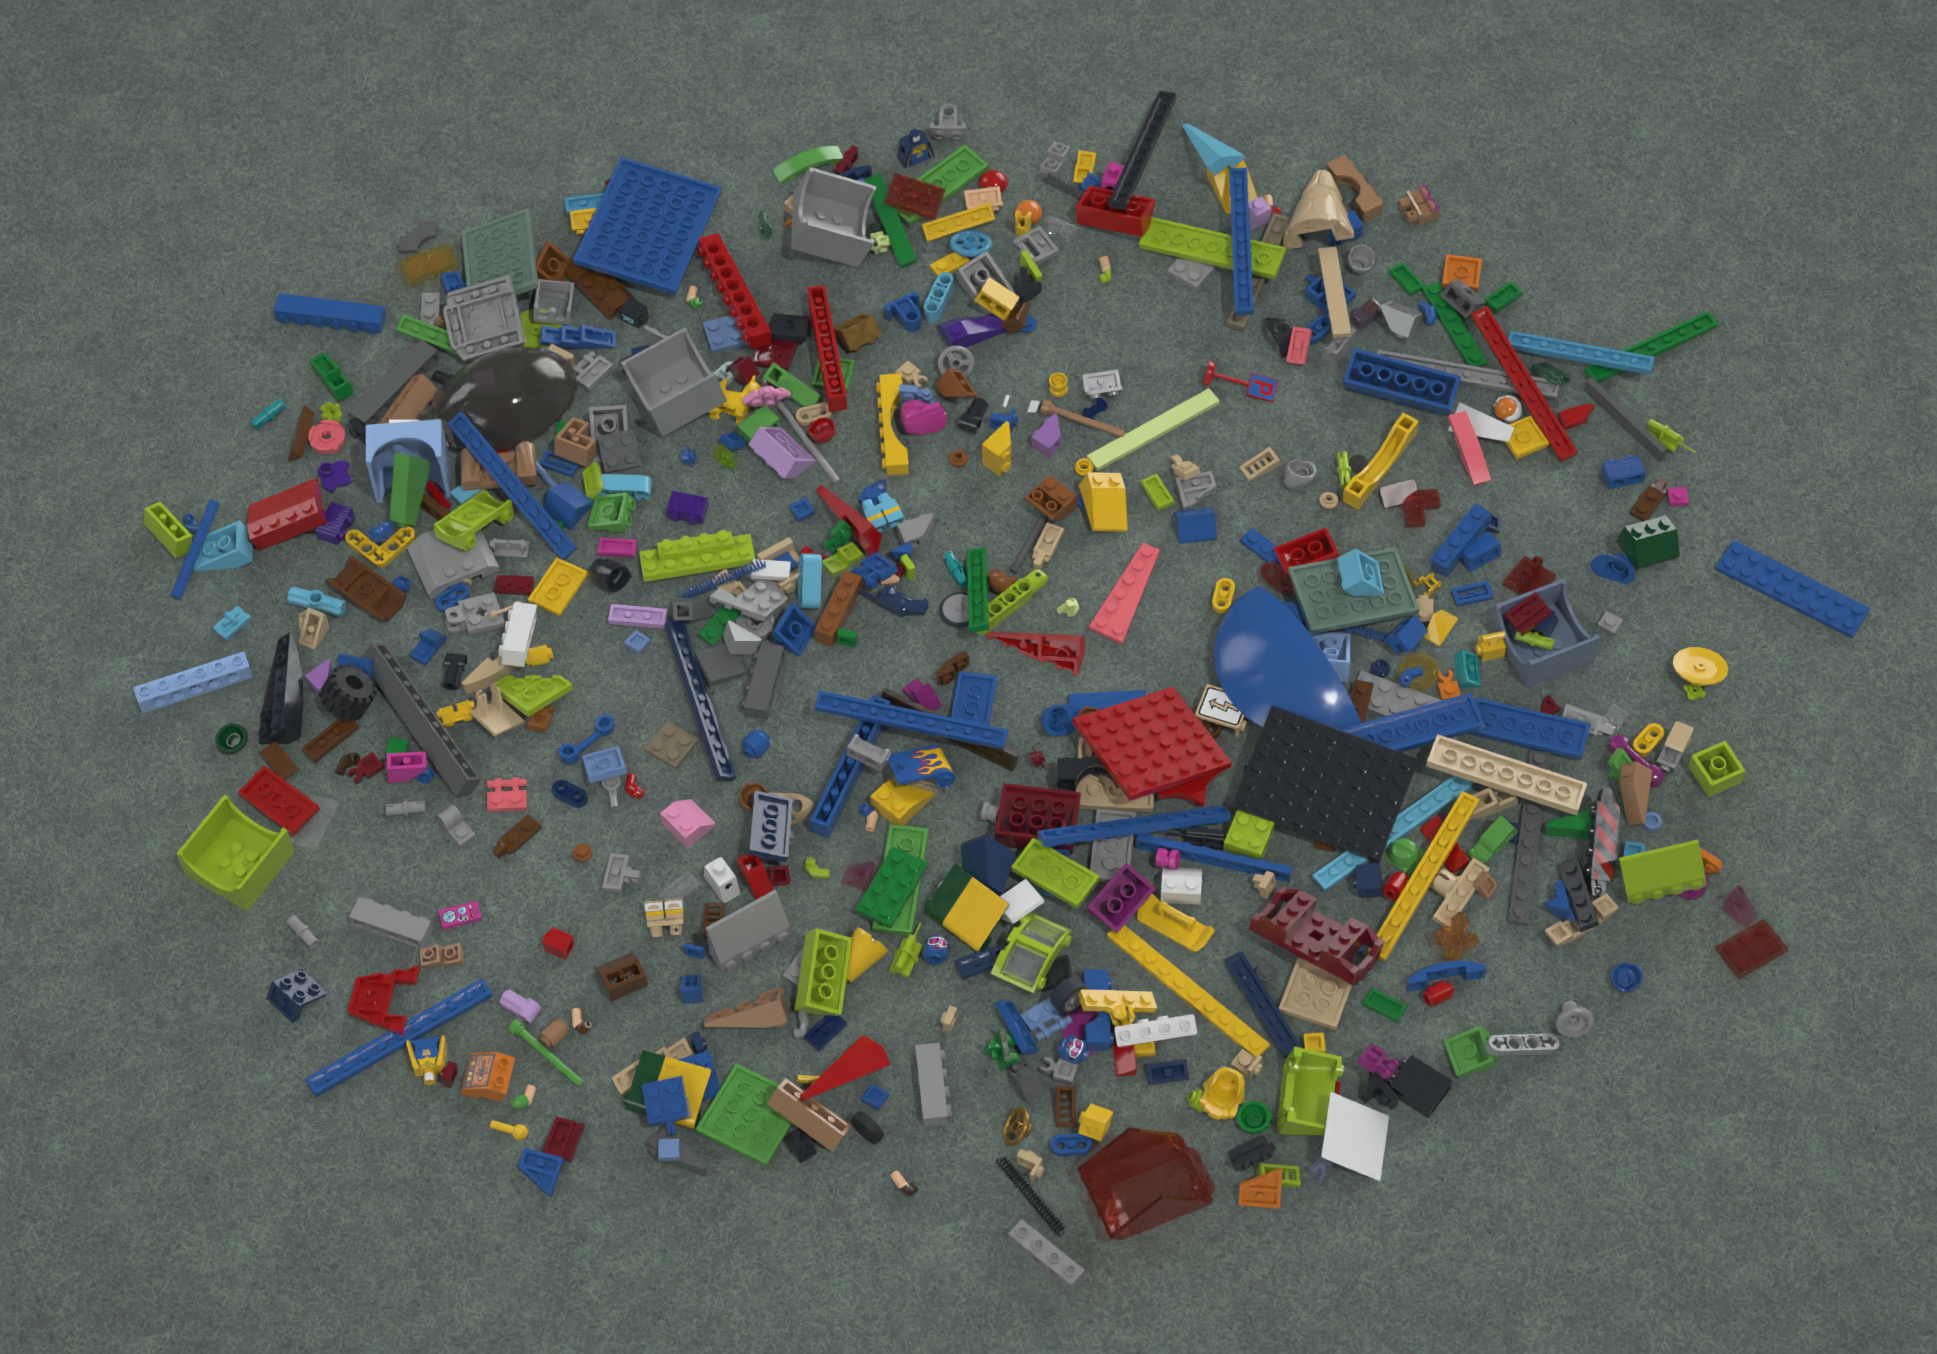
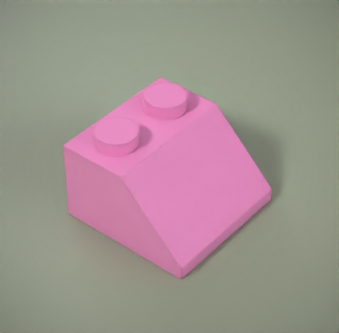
[660,799,717,849]

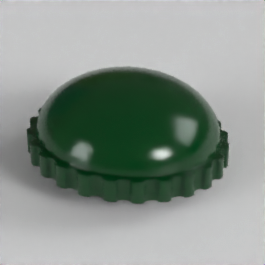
[215,723,248,754]

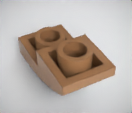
[420,943,464,968]

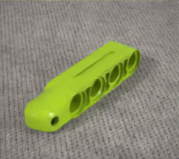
[976,570,1048,635]

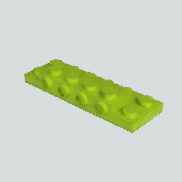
[639,530,755,582]

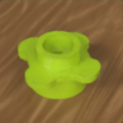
[1683,684,1706,701]

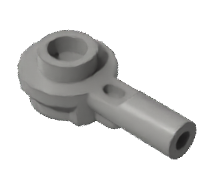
[602,776,621,810]

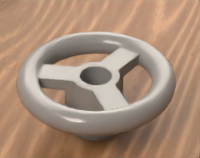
[938,346,974,378]

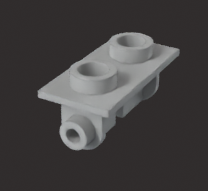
[490,538,530,558]

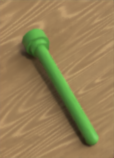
[508,1018,583,1086]

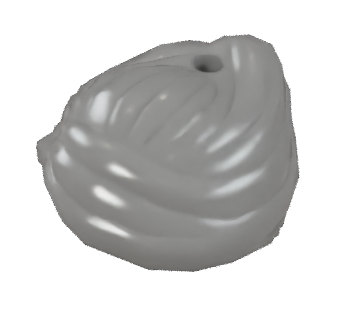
[1284,459,1317,491]

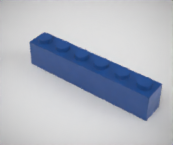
[274,293,387,334]

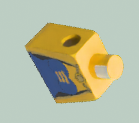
[406,1036,447,1085]

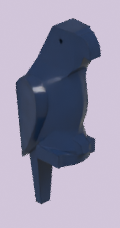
[860,585,929,617]

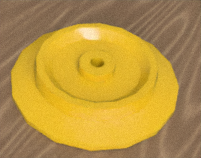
[1673,647,1729,686]

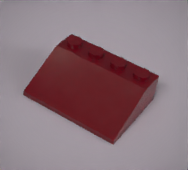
[995,783,1081,855]

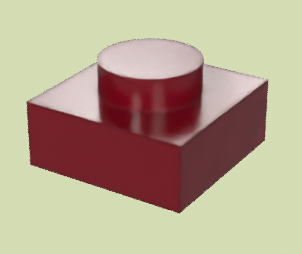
[440,1061,459,1088]

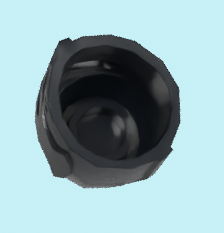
[588,558,632,592]

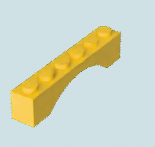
[876,373,909,475]
[1342,413,1419,510]

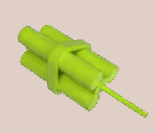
[1647,419,1696,453]
[889,922,923,978]

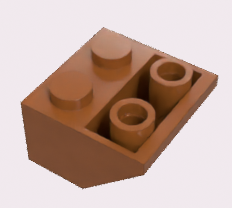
[1024,475,1077,521]

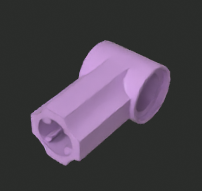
[499,989,542,1025]

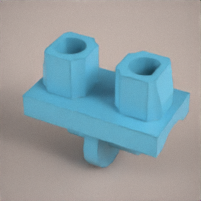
[213,605,251,641]

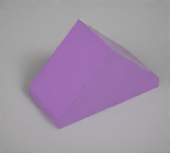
[305,660,333,696]

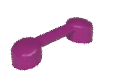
[1609,735,1664,788]

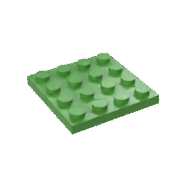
[696,1063,793,1167]

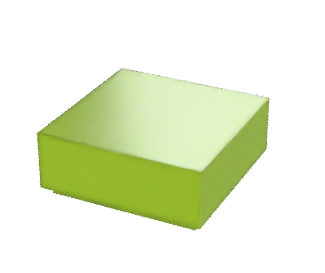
[900,554,916,580]

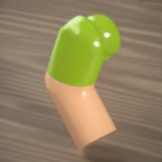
[1099,256,1112,284]

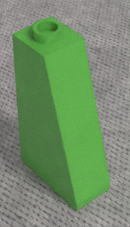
[390,452,432,528]

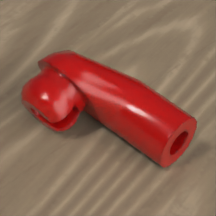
[625,773,644,799]

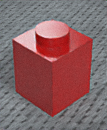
[542,927,575,960]

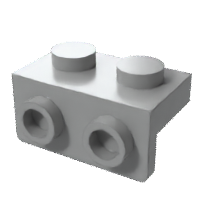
[1081,369,1123,400]

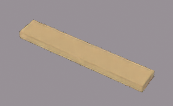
[1318,247,1351,338]

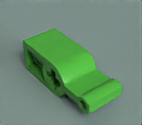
[1467,815,1518,865]

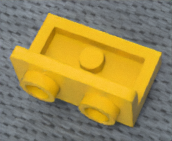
[570,208,597,235]

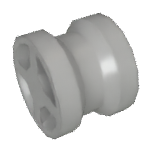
[981,802,1000,824]

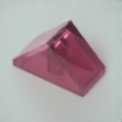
[840,861,876,891]
[1722,885,1758,929]

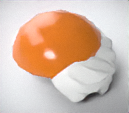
[1494,395,1522,423]

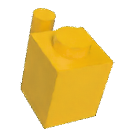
[1475,631,1506,661]

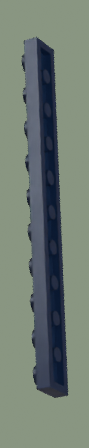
[664,619,736,781]

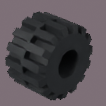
[319,664,377,721]

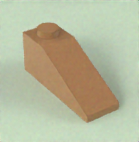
[1619,762,1652,827]

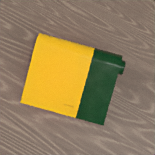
[924,863,1010,952]
[623,1050,712,1130]

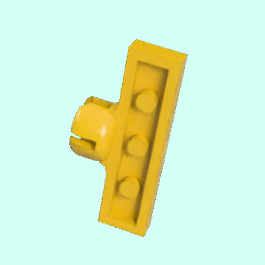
[1078,990,1157,1027]

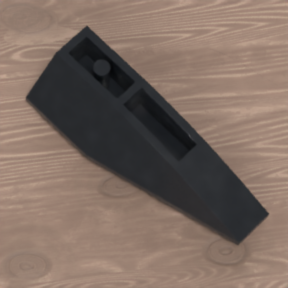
[259,632,304,745]

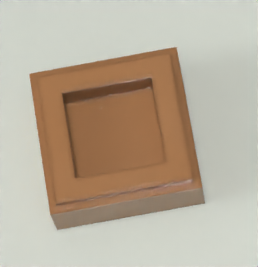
[1473,871,1498,900]

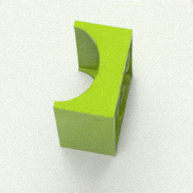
[176,794,295,911]

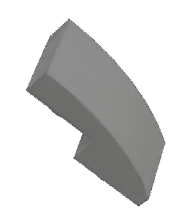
[1039,142,1070,177]

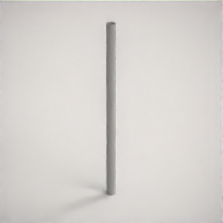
[759,378,841,485]

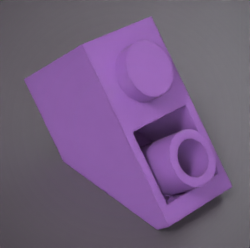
[1031,413,1061,458]

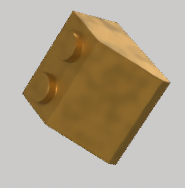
[833,313,882,352]

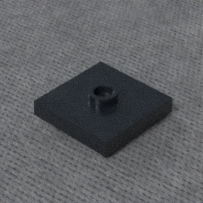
[770,313,810,342]

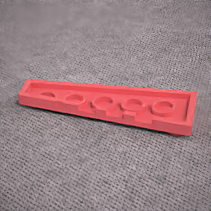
[1089,542,1160,645]

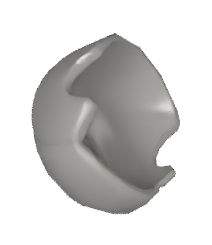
[1347,245,1375,274]

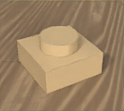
[940,1006,958,1033]

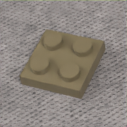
[645,721,699,770]

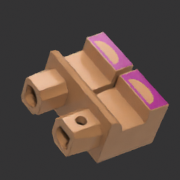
[1398,184,1440,225]

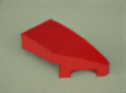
[1559,403,1595,430]

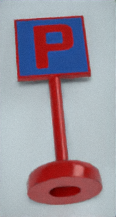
[1202,360,1278,402]

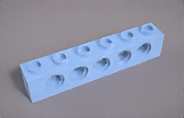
[133,651,253,714]

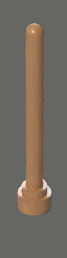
[1040,399,1125,437]

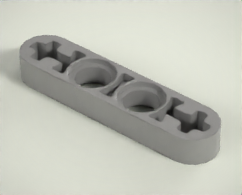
[1485,1033,1559,1056]

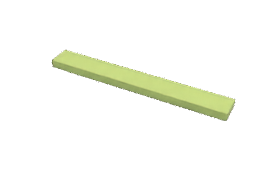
[1087,389,1220,471]

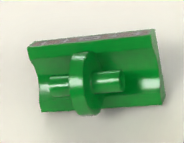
[984,1029,1019,1071]

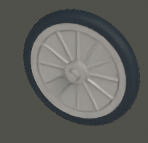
[939,592,969,627]

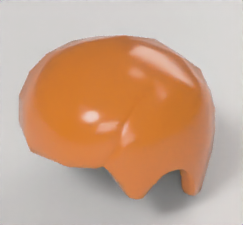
[1014,200,1042,224]

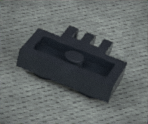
[1038,954,1073,992]

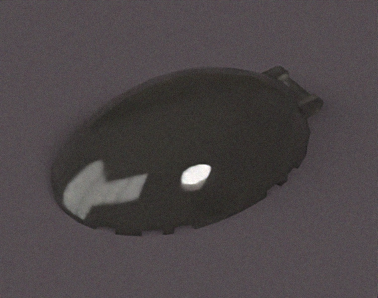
[417,346,577,451]

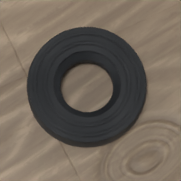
[851,1111,884,1144]

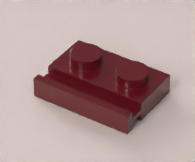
[1505,591,1553,637]
[543,1116,585,1163]

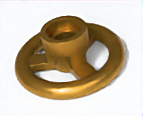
[1003,1106,1032,1146]

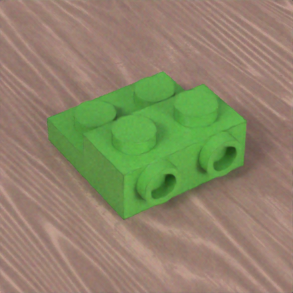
[587,492,636,533]
[1444,1025,1500,1078]

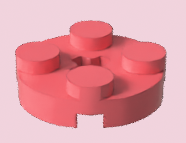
[308,420,346,454]

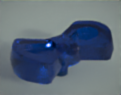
[1083,397,1107,420]

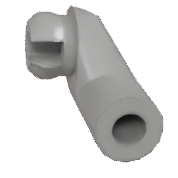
[793,1011,809,1039]

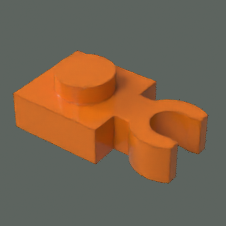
[1438,670,1461,700]

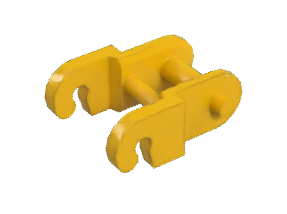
[1413,573,1442,595]

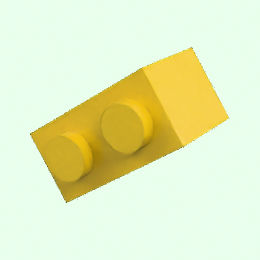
[974,277,1019,321]

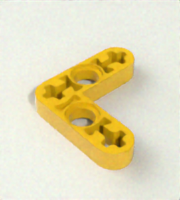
[345,526,416,568]

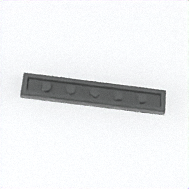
[1585,378,1667,462]

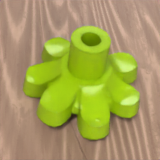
[321,402,342,423]

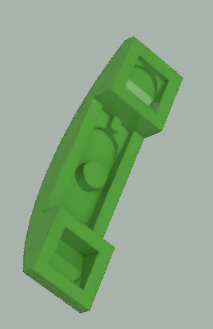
[773,146,843,184]

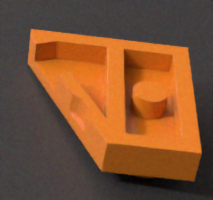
[1238,1168,1283,1209]

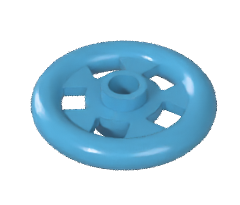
[950,230,992,257]

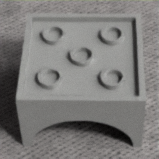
[791,167,876,267]
[621,328,727,437]

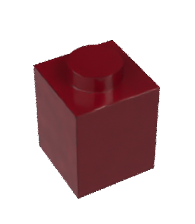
[728,356,761,385]

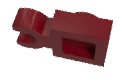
[347,752,384,784]

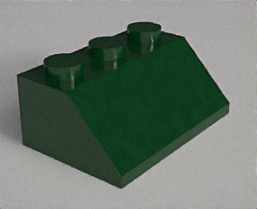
[1615,515,1680,569]

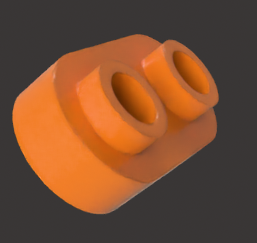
[1700,848,1723,874]

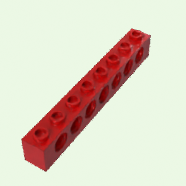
[696,233,771,349]
[807,285,847,412]

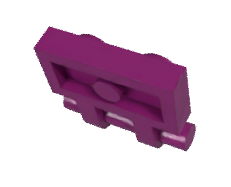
[1357,1043,1399,1079]

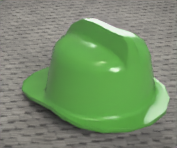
[1385,838,1425,875]

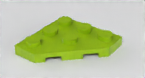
[491,675,573,717]

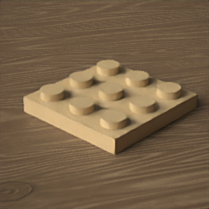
[1279,958,1353,1031]

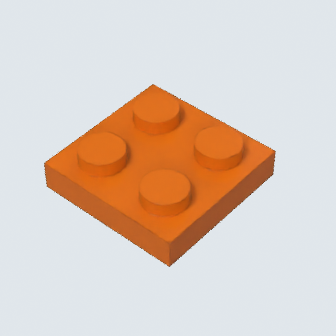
[1442,254,1482,292]

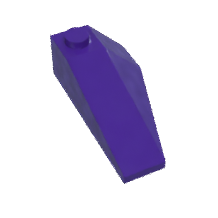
[937,315,1008,353]

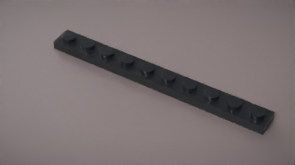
[1109,91,1176,210]

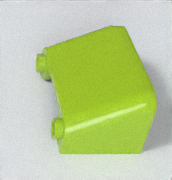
[1277,1047,1344,1136]

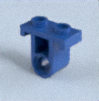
[884,291,921,332]

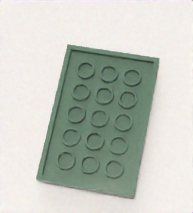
[462,208,539,295]
[1287,547,1420,634]

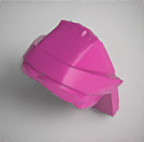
[901,399,948,436]

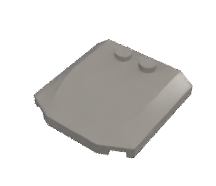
[443,275,526,362]
[407,529,500,599]

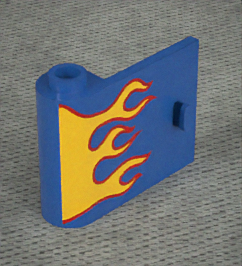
[888,745,955,788]

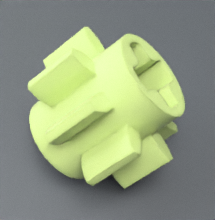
[870,231,890,254]

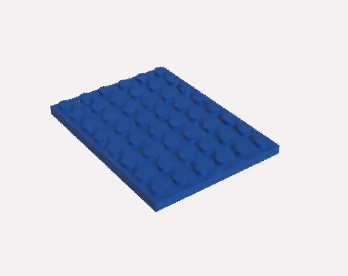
[573,157,722,295]

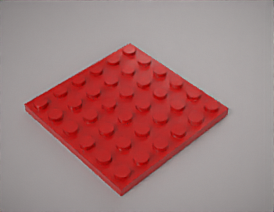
[1072,687,1232,801]

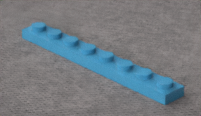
[1508,331,1655,375]

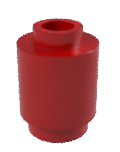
[1383,871,1409,900]
[1422,980,1454,1007]

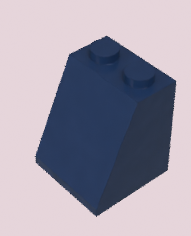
[961,834,1015,895]

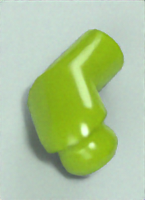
[804,857,830,879]

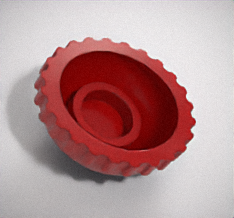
[978,170,1008,193]

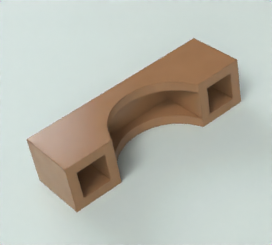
[1326,155,1384,222]

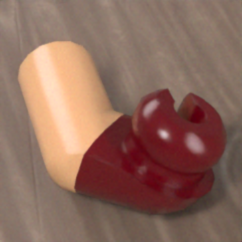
[880,563,905,585]

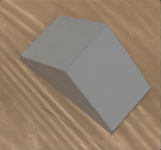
[723,620,762,655]

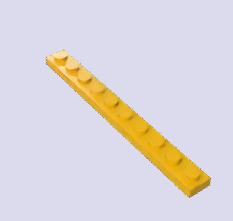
[1367,791,1480,962]
[1107,925,1270,1058]

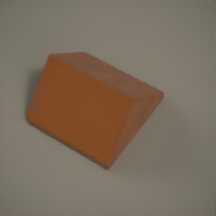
[536,240,573,282]

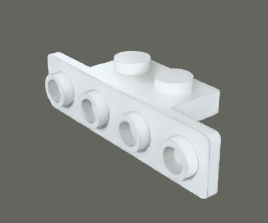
[1114,1014,1197,1047]

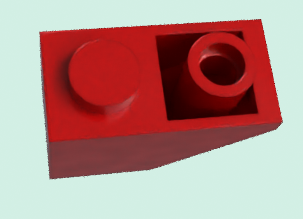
[737,854,773,900]

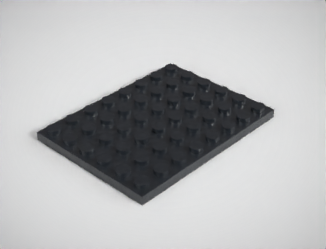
[1231,706,1419,863]

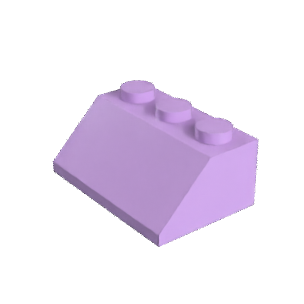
[748,427,817,479]

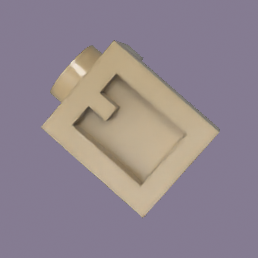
[1230,1049,1263,1079]

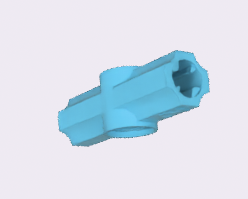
[287,586,346,617]

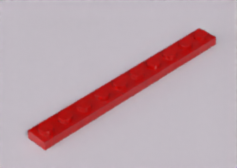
[1471,306,1578,462]

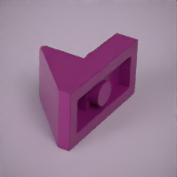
[903,678,942,712]

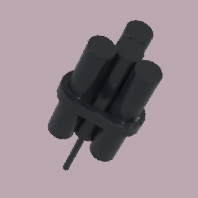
[1166,826,1225,850]

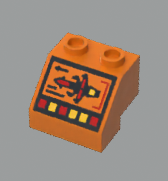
[460,1052,515,1102]

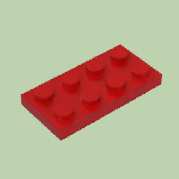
[237,765,321,837]

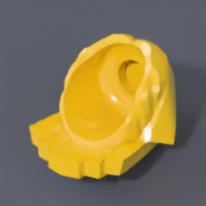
[1199,1067,1245,1120]

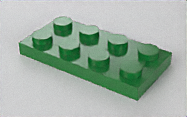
[856,847,928,929]

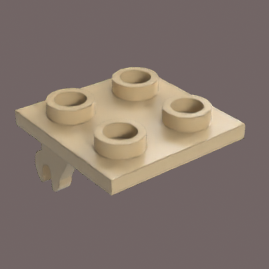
[470,683,524,737]

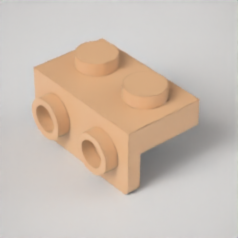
[964,186,1003,213]

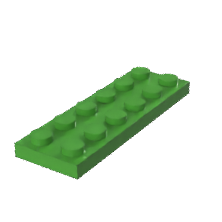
[892,145,989,227]
[872,824,929,936]

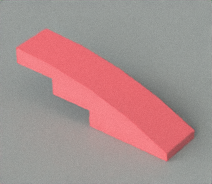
[1448,411,1491,486]

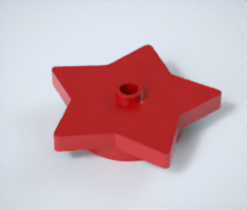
[1157,771,1223,807]

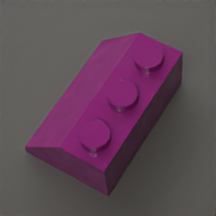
[1087,862,1156,933]

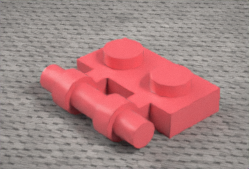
[487,777,527,812]

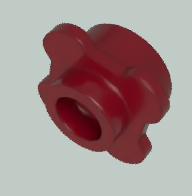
[1029,747,1046,768]

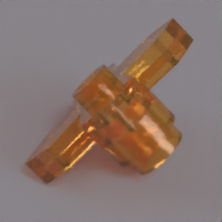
[1434,911,1480,962]

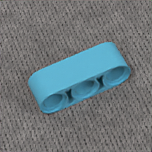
[924,272,954,322]
[598,474,652,499]
[798,553,822,609]

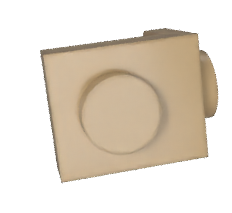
[1413,595,1434,622]
[1017,1149,1045,1184]

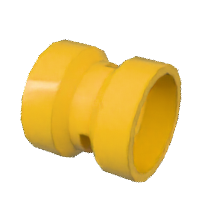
[1049,372,1068,398]

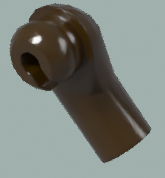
[335,752,361,776]

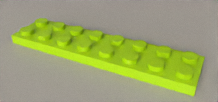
[1139,217,1287,279]

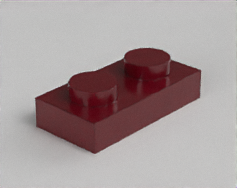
[834,145,859,175]
[494,575,535,595]

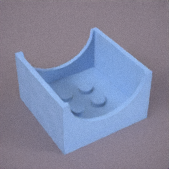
[366,419,451,503]

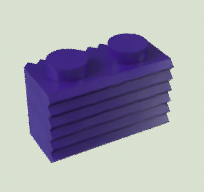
[666,490,709,525]
[316,501,355,545]

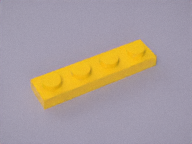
[922,202,996,242]

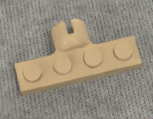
[1431,857,1490,930]

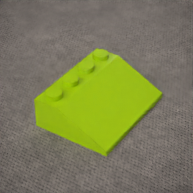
[1619,840,1707,904]

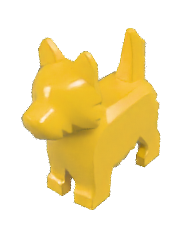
[709,375,761,424]

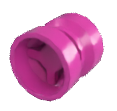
[1156,848,1180,870]

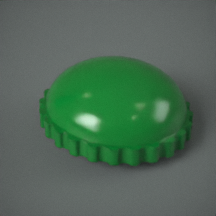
[1236,1101,1272,1134]

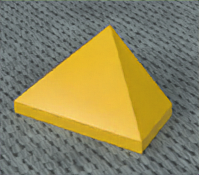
[1423,610,1459,647]

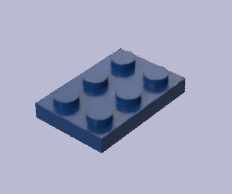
[951,671,997,725]

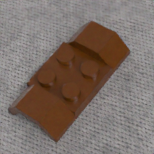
[565,262,638,321]
[325,555,407,622]

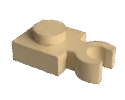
[895,361,928,389]

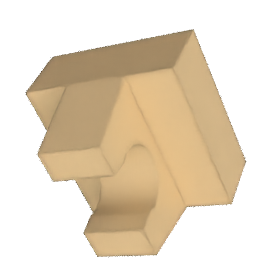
[1252,871,1276,899]

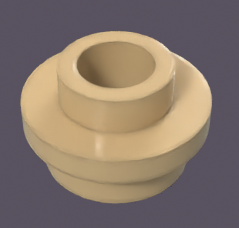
[1319,492,1338,509]

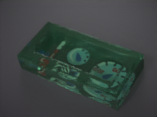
[1531,361,1570,385]

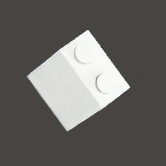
[1161,867,1202,905]

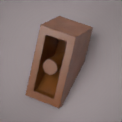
[936,368,978,399]

